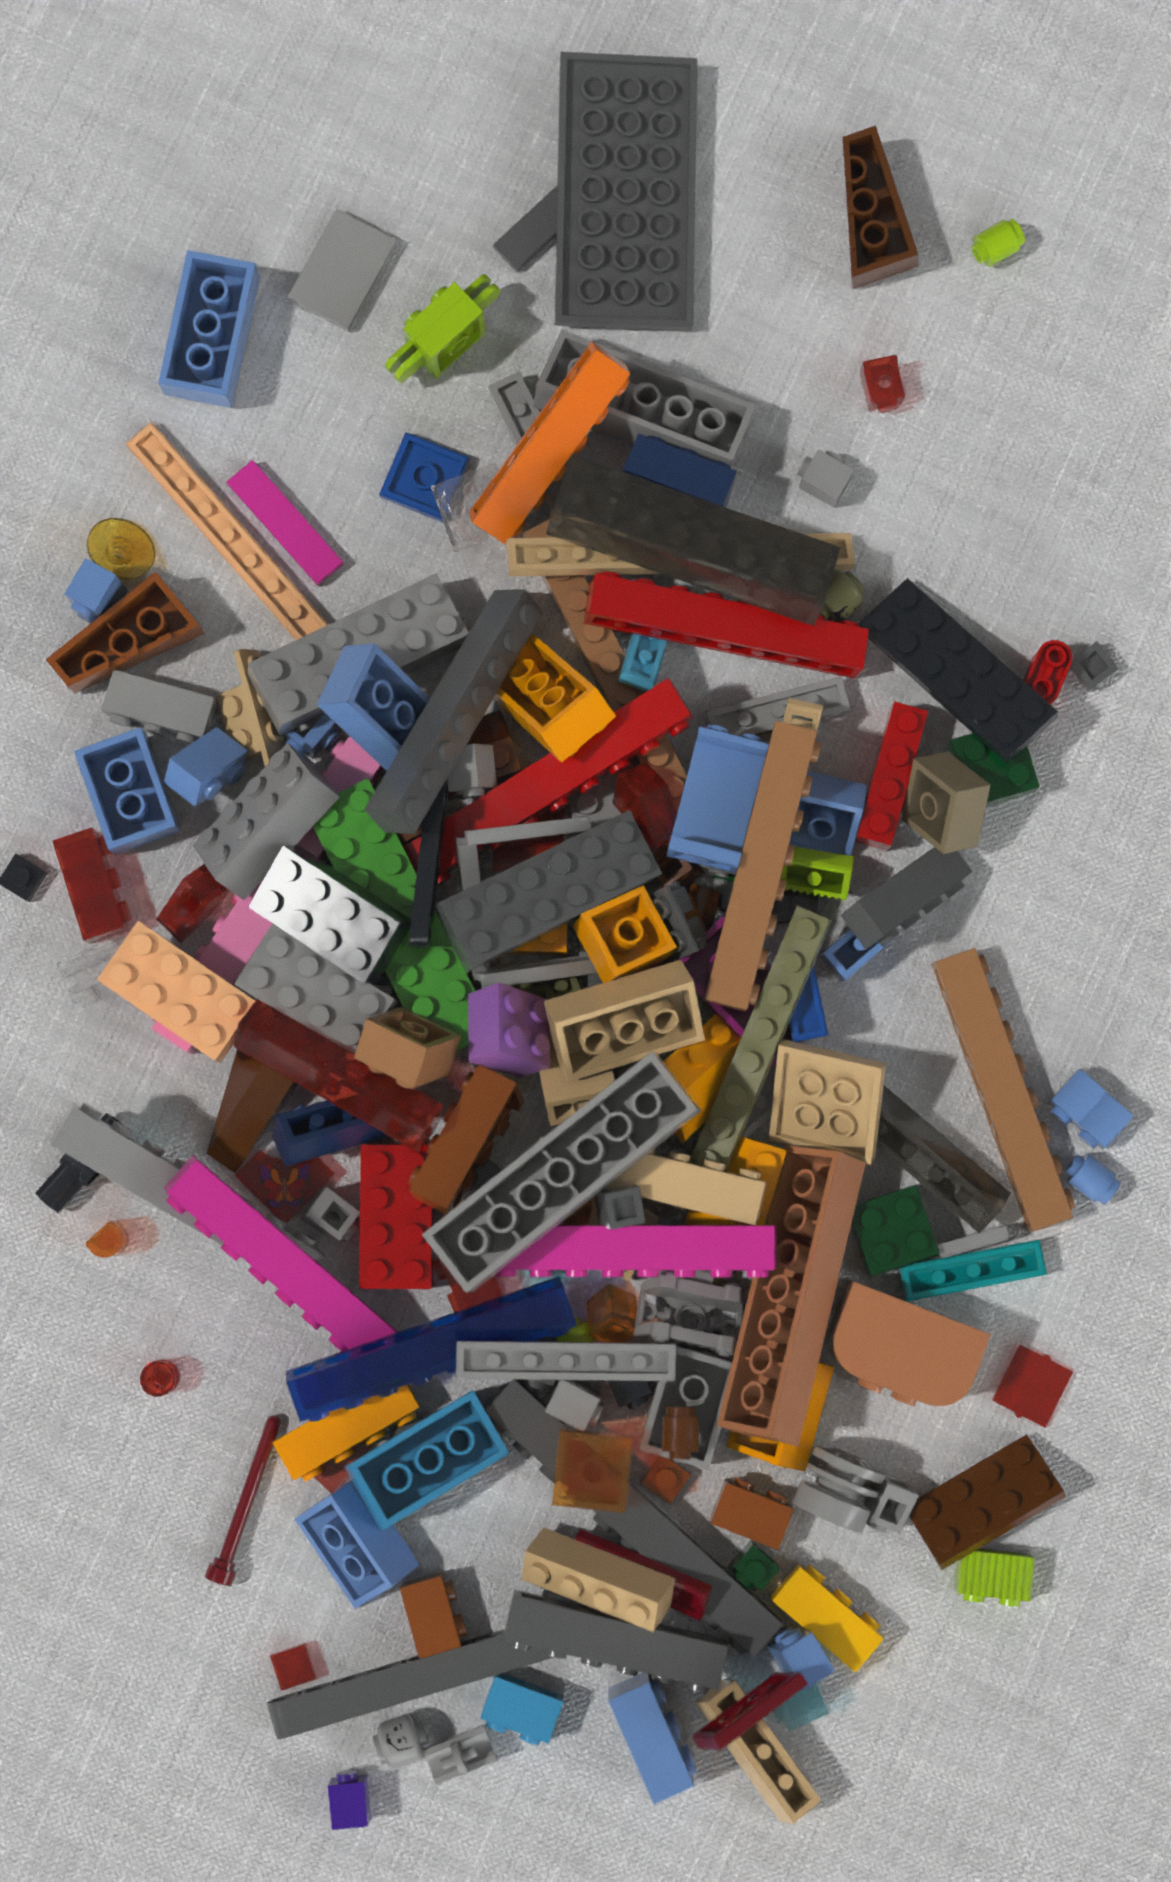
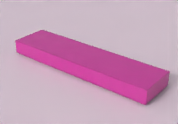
[226,460,344,587]

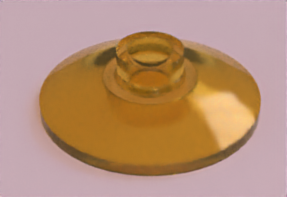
[86,518,155,580]

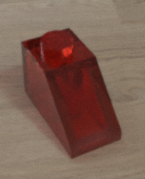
[612,762,677,849]
[156,864,230,943]

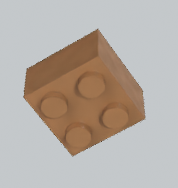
[354,1007,462,1089]

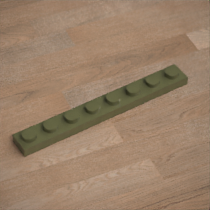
[689,906,833,1171]

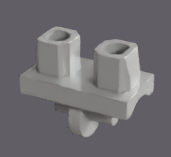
[423,1724,497,1785]

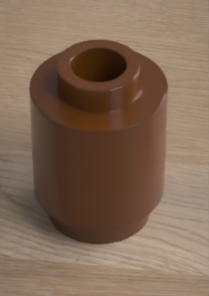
[662,1407,699,1460]

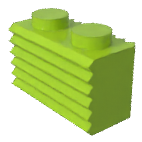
[780,846,855,901]
[954,1548,1034,1607]

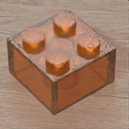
[552,1428,633,1513]

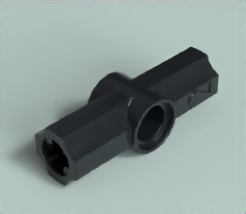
[35,1113,123,1213]

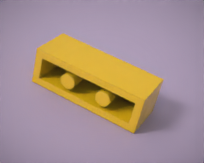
[770,1562,884,1673]

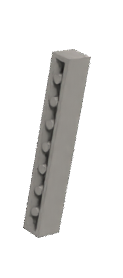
[49,1102,322,1261]

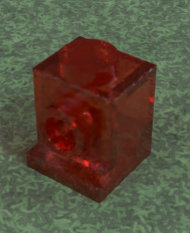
[860,354,905,413]

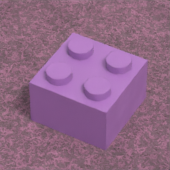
[468,982,550,1078]

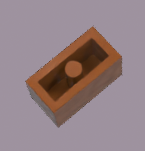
[709,1476,794,1550]
[399,1571,467,1659]

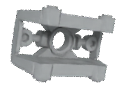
[633,1270,744,1357]

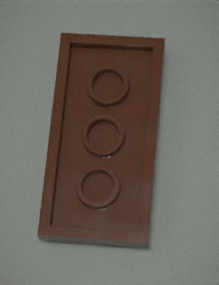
[909,1434,1066,1570]

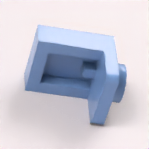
[285,713,340,759]

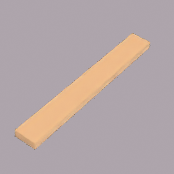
[126,422,329,640]

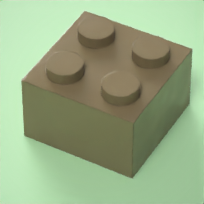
[902,751,990,854]

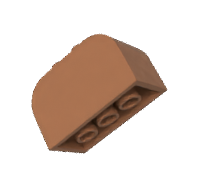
[828,1280,991,1407]

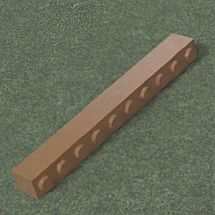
[523,517,687,832]

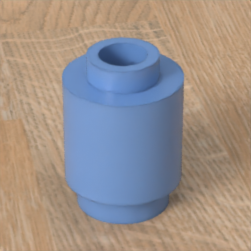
[1065,1153,1121,1205]

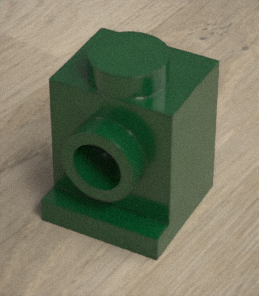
[727,1540,780,1592]

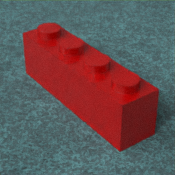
[855,701,928,851]

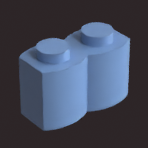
[1049,1069,1134,1149]

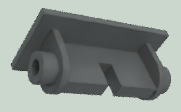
[649,881,708,959]

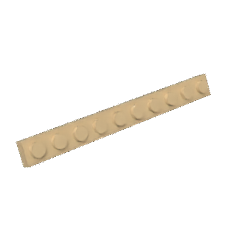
[506,533,855,577]

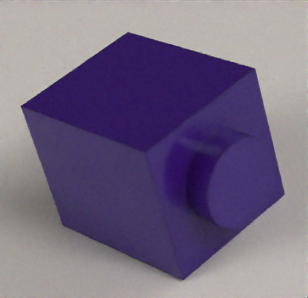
[328,1770,371,1830]

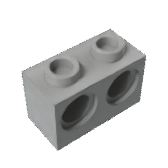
[545,1380,604,1432]

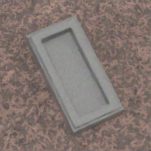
[936,1226,1009,1258]

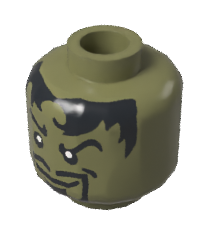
[812,570,865,622]

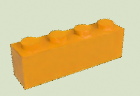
[273,1368,421,1482]

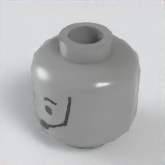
[372,1714,429,1769]

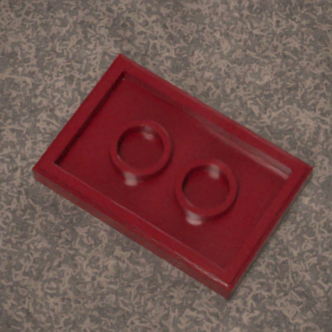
[692,1672,808,1750]

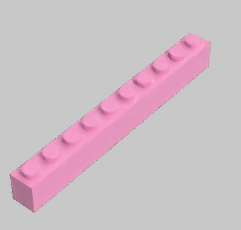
[152,736,384,1054]

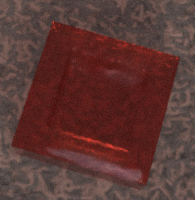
[270,1642,317,1691]

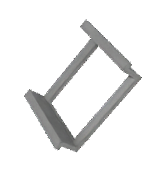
[455,816,597,988]

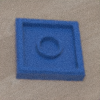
[379,432,470,523]

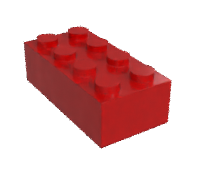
[359,1145,434,1289]

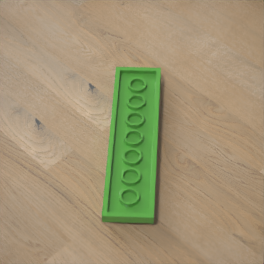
[313,778,475,1052]

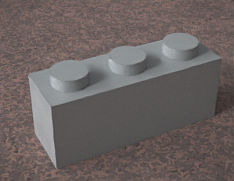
[101,669,218,745]

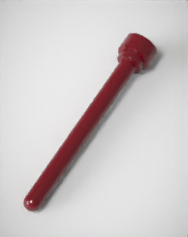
[205,1415,281,1586]

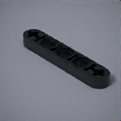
[409,780,448,949]

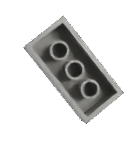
[193,743,340,900]
[234,923,398,1062]

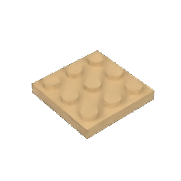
[769,1039,886,1165]

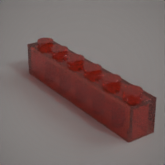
[234,999,444,1153]

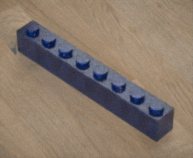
[285,1276,577,1422]

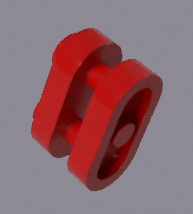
[1023,640,1072,705]

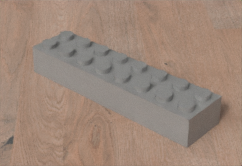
[422,1051,702,1293]

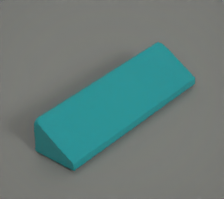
[899,1239,1047,1302]

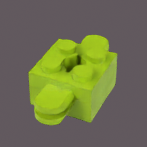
[385,274,501,383]

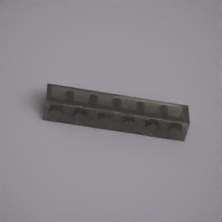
[877,1085,1011,1234]

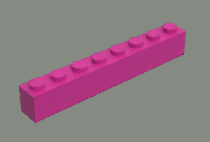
[164,1155,411,1378]
[494,1225,777,1277]

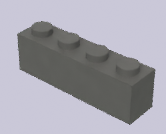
[840,847,973,949]

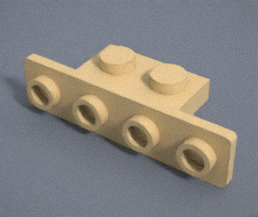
[216,649,286,766]

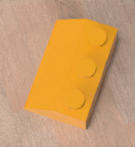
[664,1013,741,1143]
[683,1136,787,1225]
[726,1362,834,1472]

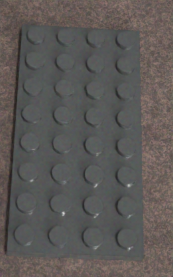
[554,52,697,331]

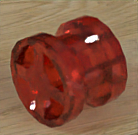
[140,1359,180,1397]

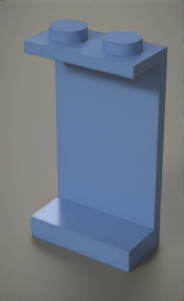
[667,725,769,874]

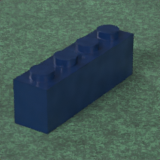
[272,1081,423,1167]

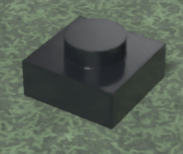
[0,853,48,902]

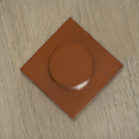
[641,1456,691,1504]

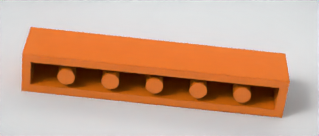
[469,341,631,545]

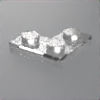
[431,462,499,552]

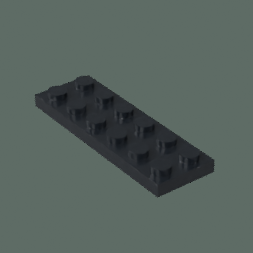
[858,578,1058,764]

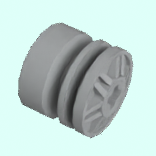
[792,1445,885,1533]

